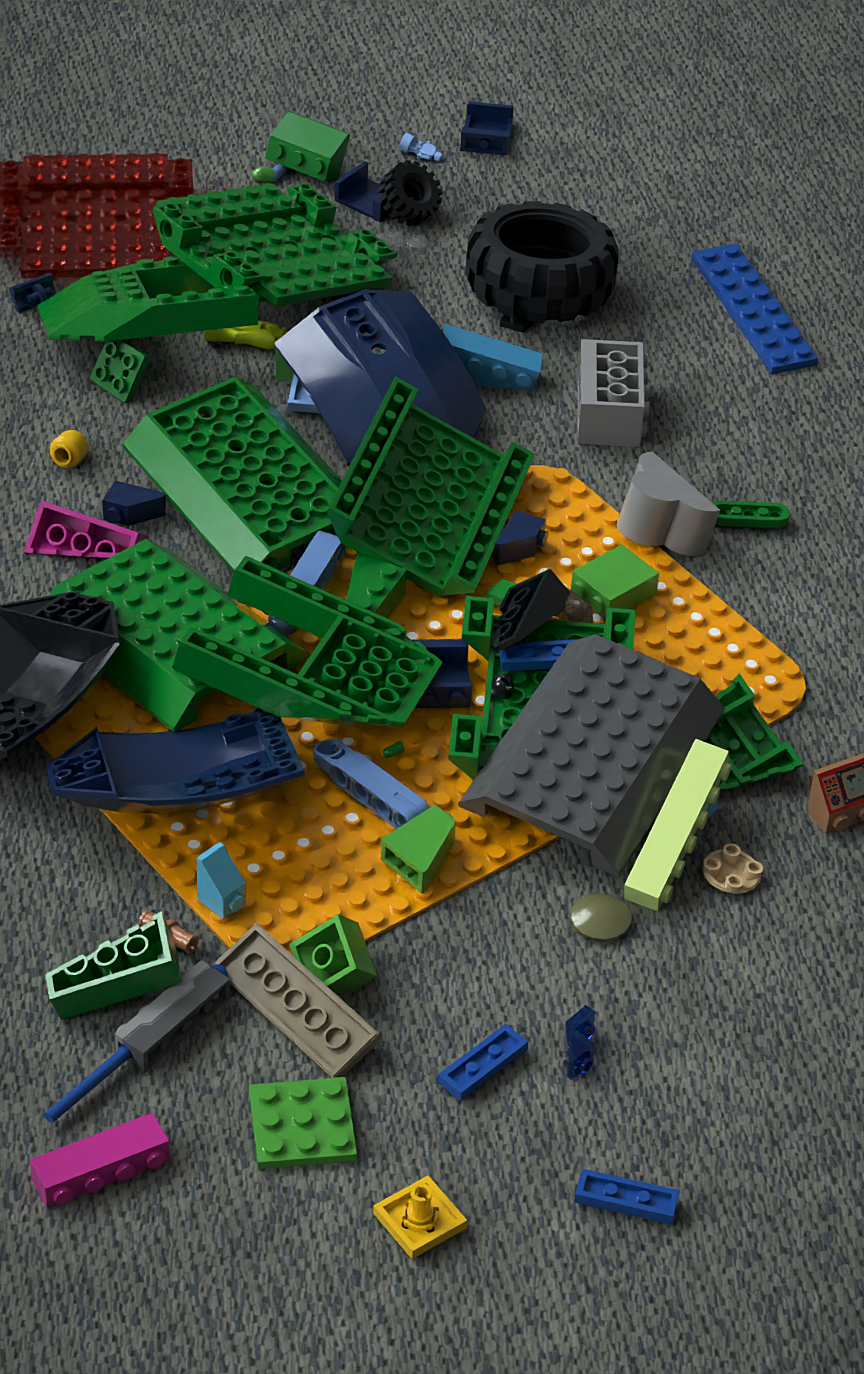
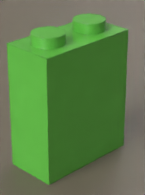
[571,544,659,620]

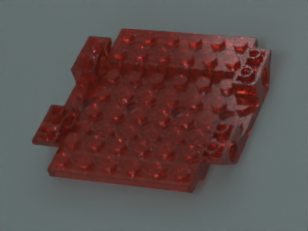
[0,153,193,278]

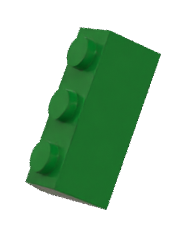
[265,111,350,181]

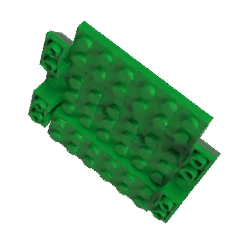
[153,183,398,306]

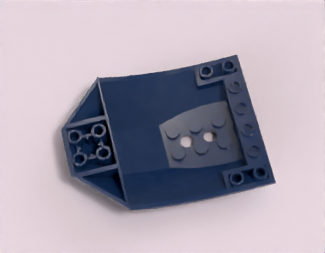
[274,289,486,466]
[46,707,305,813]

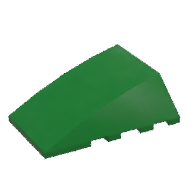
[705,674,804,792]

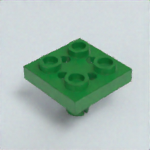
[90,339,151,403]

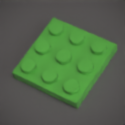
[249,1077,357,1169]

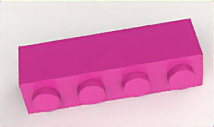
[30,1112,170,1208]

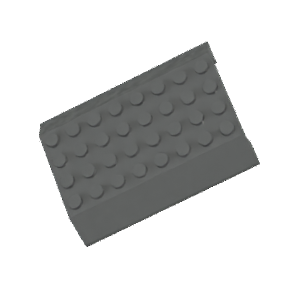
[458,635,725,877]

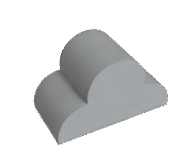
[617,452,720,556]

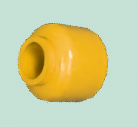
[50,430,89,469]

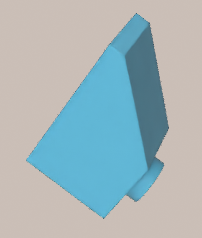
[197,842,246,919]

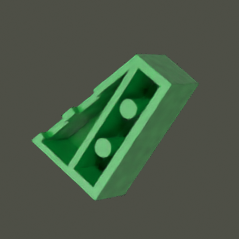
[346,552,407,619]

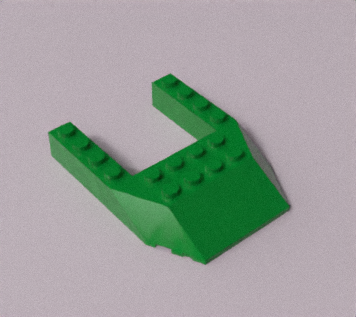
[37,256,258,341]
[172,555,443,727]

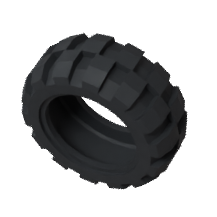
[465,201,619,323]

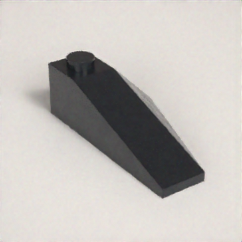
[494,569,570,652]

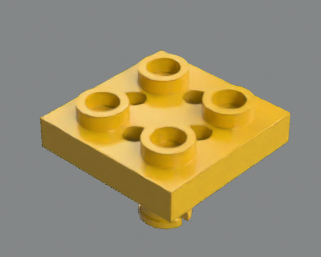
[373,1176,467,1259]

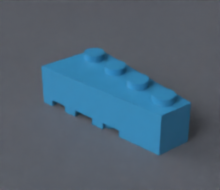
[442,324,543,391]

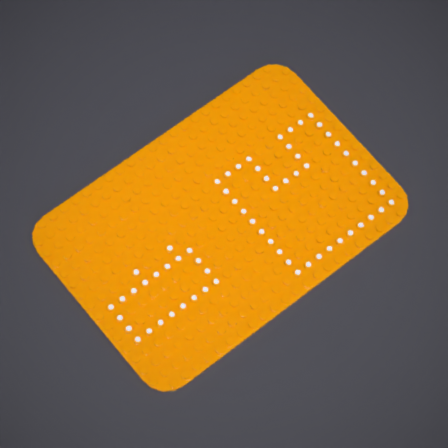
[35,465,806,954]

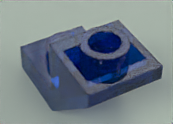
[563,1005,596,1080]

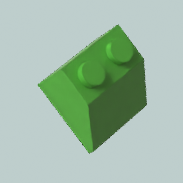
[289,914,377,994]

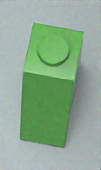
[381,804,456,893]

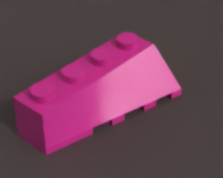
[24,500,150,558]

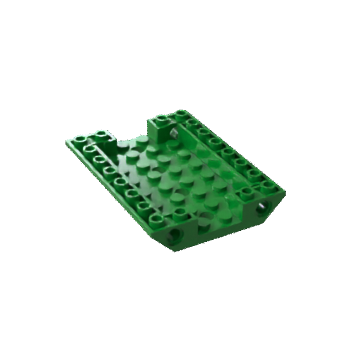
[122,377,342,573]

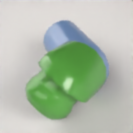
[252,164,287,184]

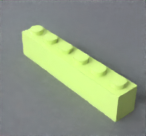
[624,739,732,911]

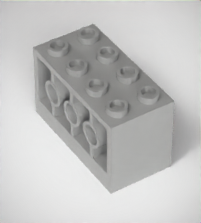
[578,339,649,447]

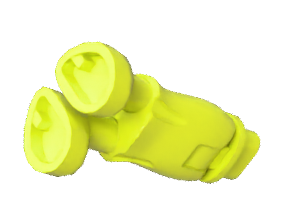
[204,320,287,350]

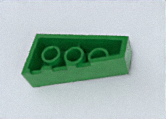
[45,911,182,1020]

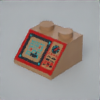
[807,753,864,834]

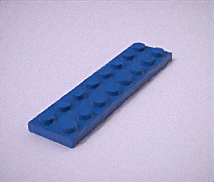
[691,244,818,374]

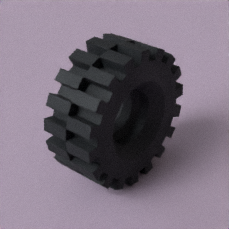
[378,160,443,226]

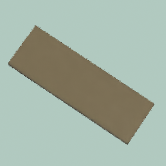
[214,923,382,1078]

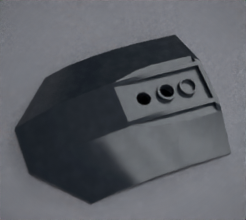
[0,591,120,759]

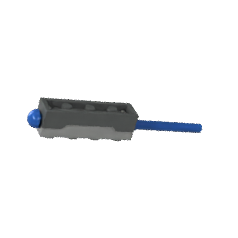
[44,960,230,1123]

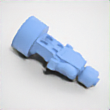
[399,133,444,162]

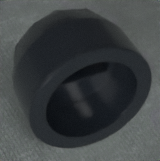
[491,674,514,699]

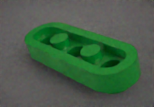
[713,501,790,529]

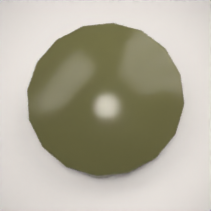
[571,893,632,943]

